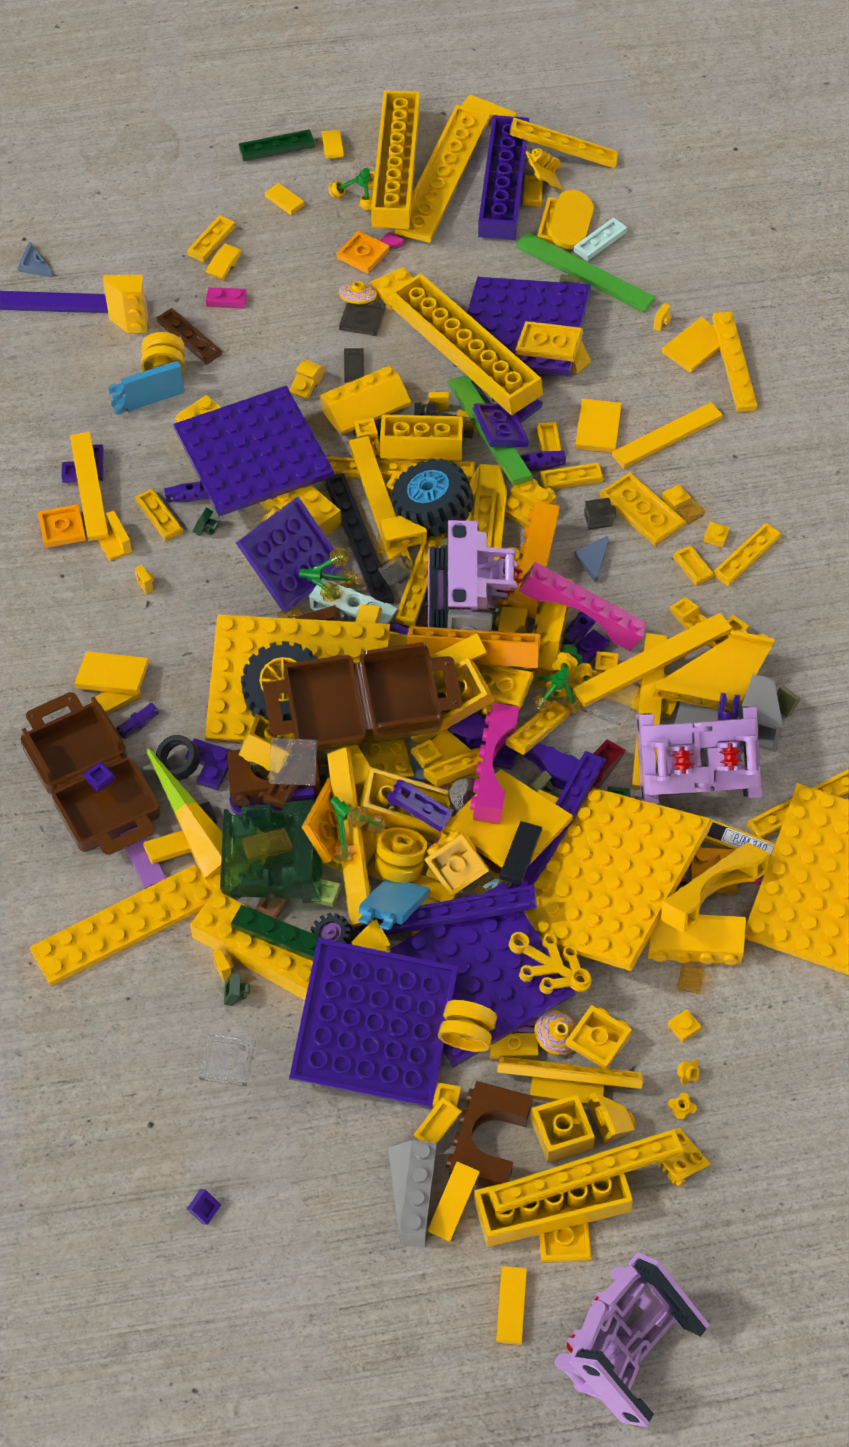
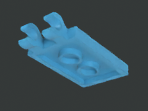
[108,361,184,415]
[358,879,430,930]

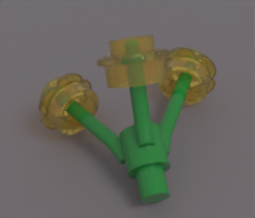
[299,547,358,602]
[532,668,583,713]
[330,796,387,862]

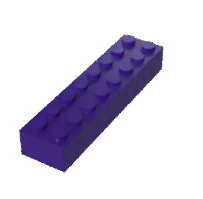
[478,115,530,240]

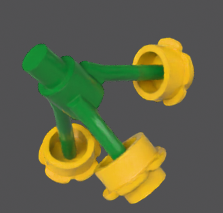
[329,168,375,210]

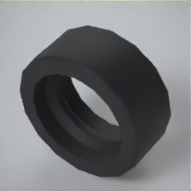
[156,735,200,779]

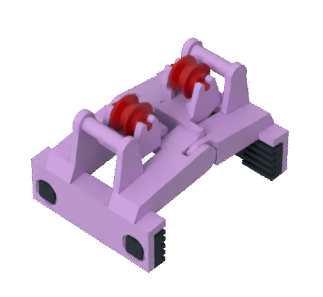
[636,706,762,805]

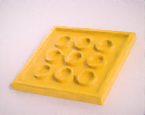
[445,769,573,868]

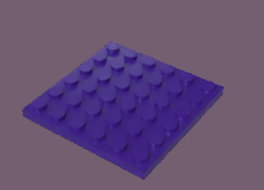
[453,277,591,376]
[173,385,334,517]
[390,882,576,1068]
[289,938,458,1108]

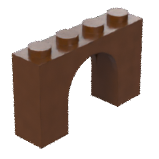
[227,742,322,807]
[446,1081,533,1188]

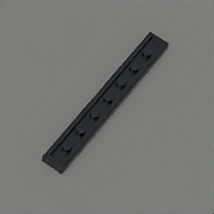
[324,473,394,604]

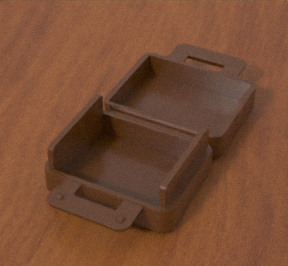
[263,642,462,752]
[21,692,161,855]

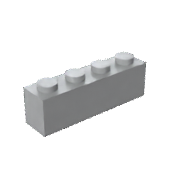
[388,1140,436,1248]

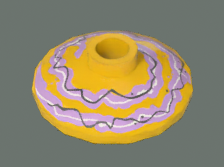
[338,281,377,304]
[534,1010,576,1056]

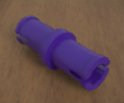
[116,703,159,739]

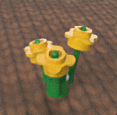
[546,644,598,698]

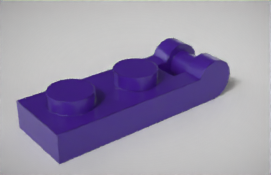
[386,779,453,832]

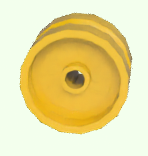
[141,332,185,374]
[374,827,427,883]
[438,1000,497,1052]

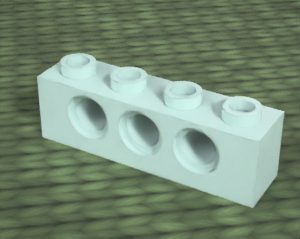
[309,578,397,624]

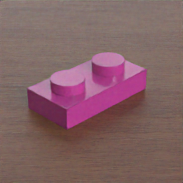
[206,287,247,309]

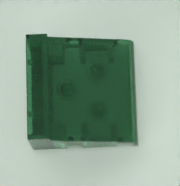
[220,799,322,904]

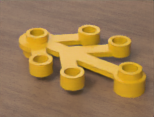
[509,932,592,994]

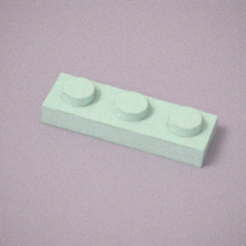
[574,217,627,261]

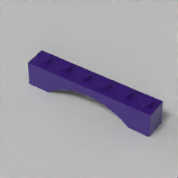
[450,713,580,790]

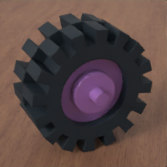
[310,913,355,945]

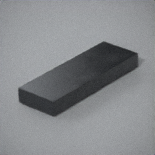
[499,821,542,885]

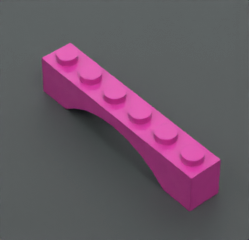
[519,562,647,651]
[470,703,519,824]

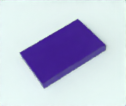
[473,403,530,447]

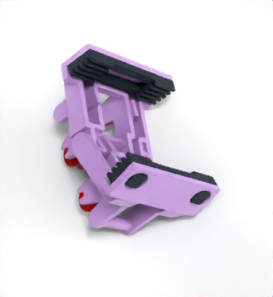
[428,520,523,628]
[554,1252,710,1427]

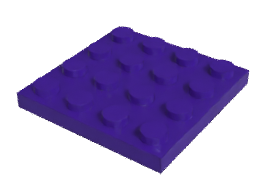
[235,496,345,613]

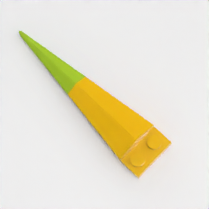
[147,748,256,896]

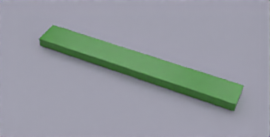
[517,232,655,313]
[448,375,532,486]

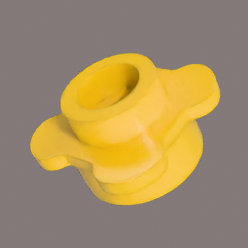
[677,1059,700,1085]
[668,1092,697,1120]

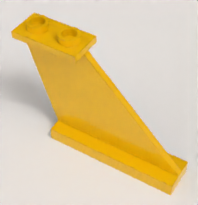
[652,630,775,711]

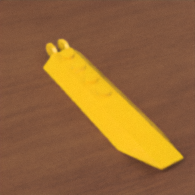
[463,464,507,560]

